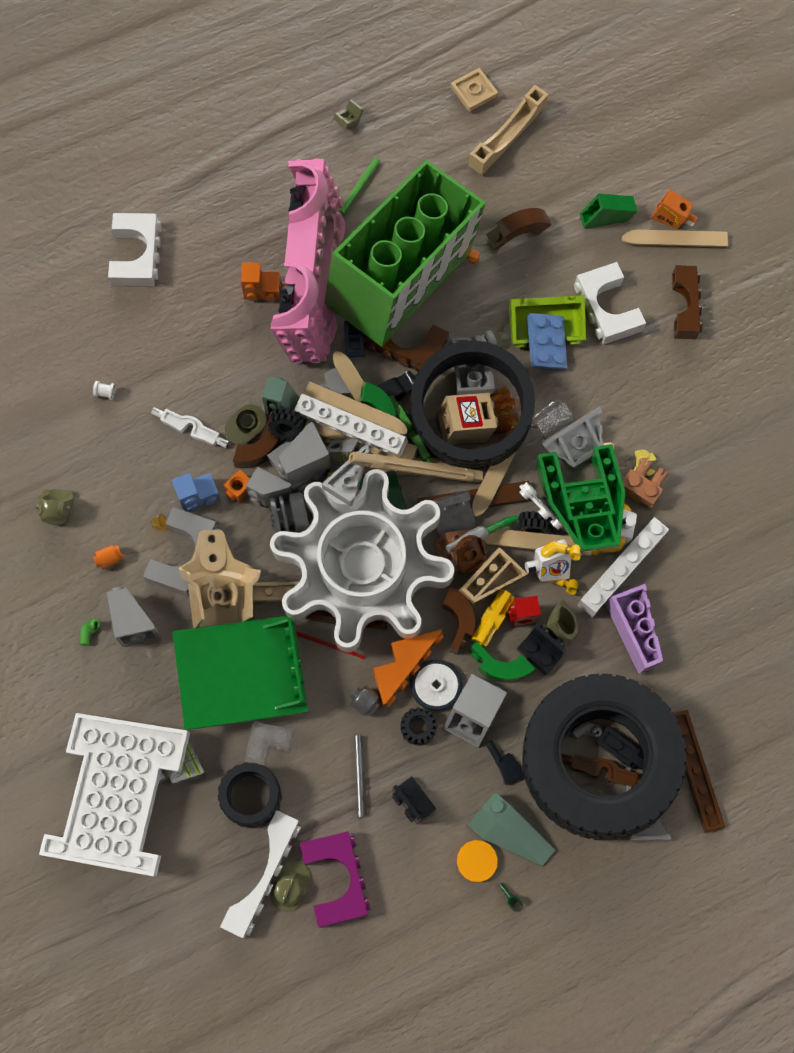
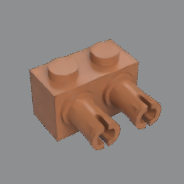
[623,458,669,510]

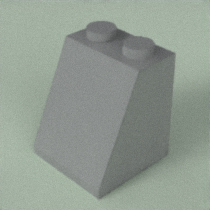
[277,422,330,485]
[107,587,161,647]
[443,674,507,748]

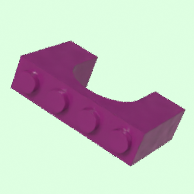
[300,831,370,928]

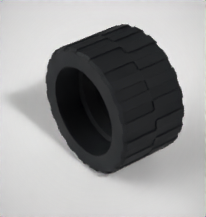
[217,762,282,828]

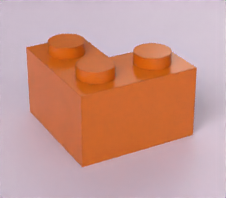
[241,262,281,301]

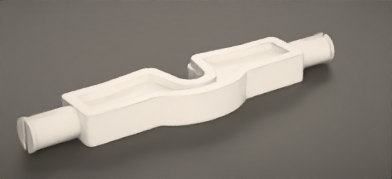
[151,407,229,448]

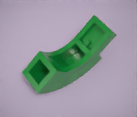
[359,382,396,417]
[470,642,535,683]

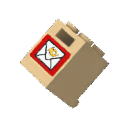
[436,393,498,445]

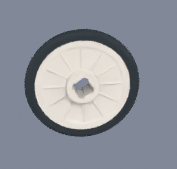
[410,660,462,711]

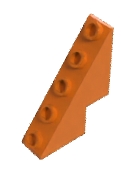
[373,629,444,708]

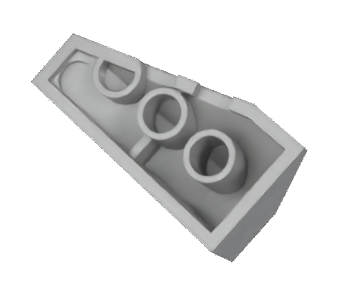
[452,337,495,395]

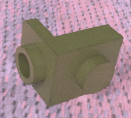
[333,100,363,129]

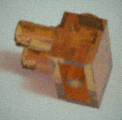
[490,386,519,435]

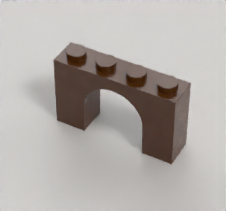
[364,325,449,372]

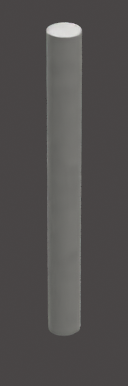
[354,735,366,817]

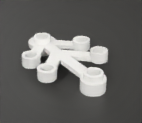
[519,482,565,530]

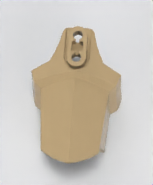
[178,530,261,628]

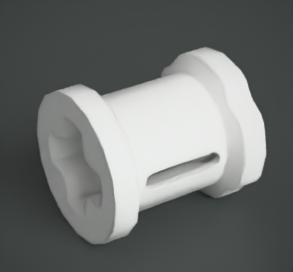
[93,381,116,400]

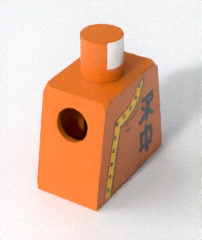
[652,189,697,229]

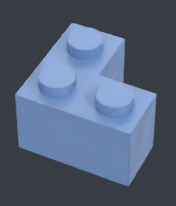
[172,473,220,512]

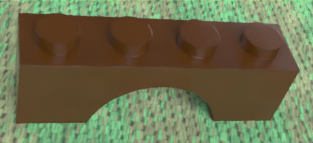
[672,265,703,339]

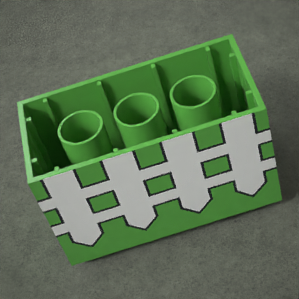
[324,160,486,347]

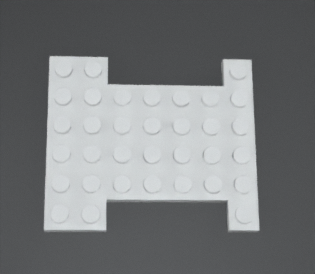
[39,713,190,877]

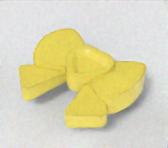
[634,449,656,477]

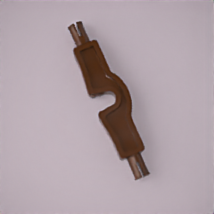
[561,754,641,788]

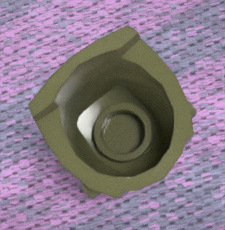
[35,489,73,525]
[544,599,578,645]

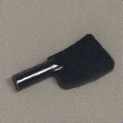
[485,740,524,785]

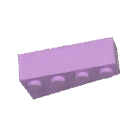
[605,584,663,674]

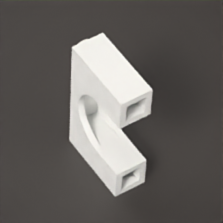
[108,213,162,287]
[574,262,646,345]

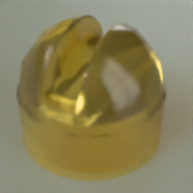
[151,514,167,531]

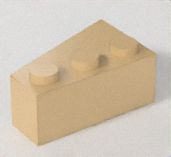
[459,547,527,605]

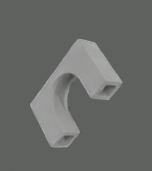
[143,507,219,597]

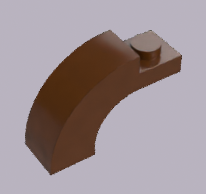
[233,415,281,468]
[442,586,475,655]

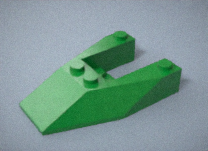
[536,444,625,552]

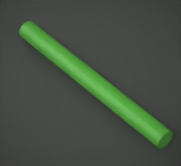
[340,158,380,215]

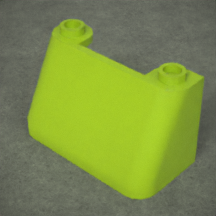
[508,295,586,347]

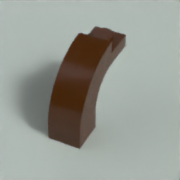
[486,208,552,250]

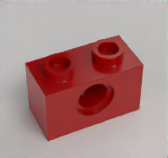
[508,596,541,627]

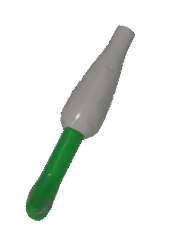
[446,515,519,552]

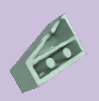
[262,377,305,425]

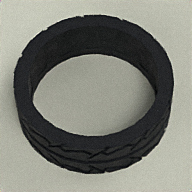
[410,341,535,470]

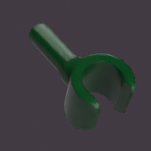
[499,883,523,912]

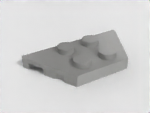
[539,408,603,468]

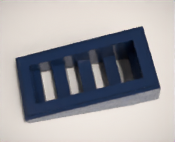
[344,321,365,358]

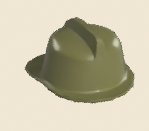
[225,404,266,444]
[271,861,311,912]

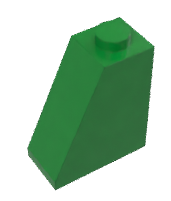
[580,193,638,229]

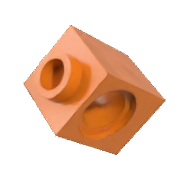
[224,470,250,503]

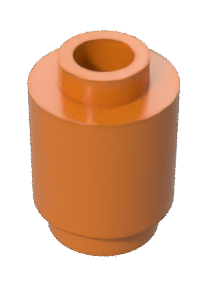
[93,545,124,569]

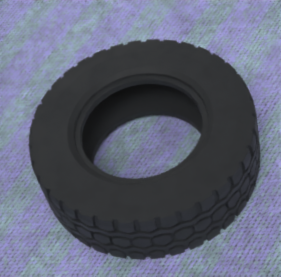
[522,673,687,841]

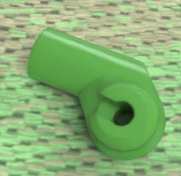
[80,619,101,646]

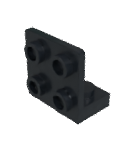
[516,624,566,675]
[392,776,436,824]

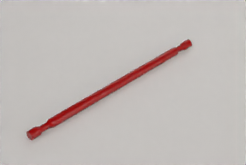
[296,631,365,659]

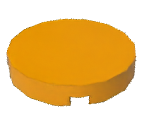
[457,840,498,882]

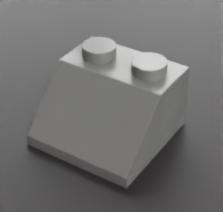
[246,467,293,507]

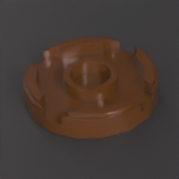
[453,535,487,574]

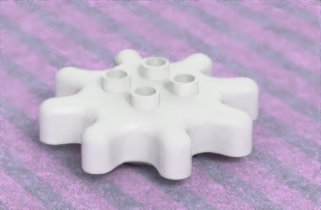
[270,469,454,652]

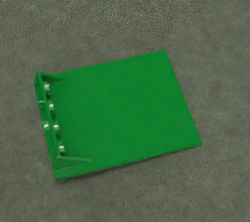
[172,616,308,730]

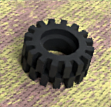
[268,407,304,442]
[518,511,553,534]
[401,707,437,745]

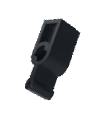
[377,370,415,401]

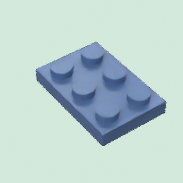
[527,313,567,370]

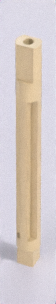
[349,452,483,483]

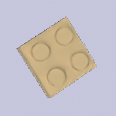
[450,68,498,112]

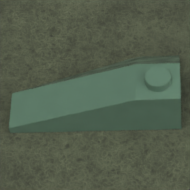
[467,792,556,866]

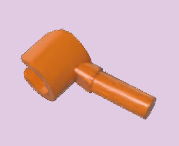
[465,249,480,264]

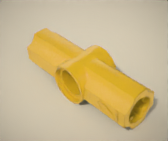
[471,589,515,648]

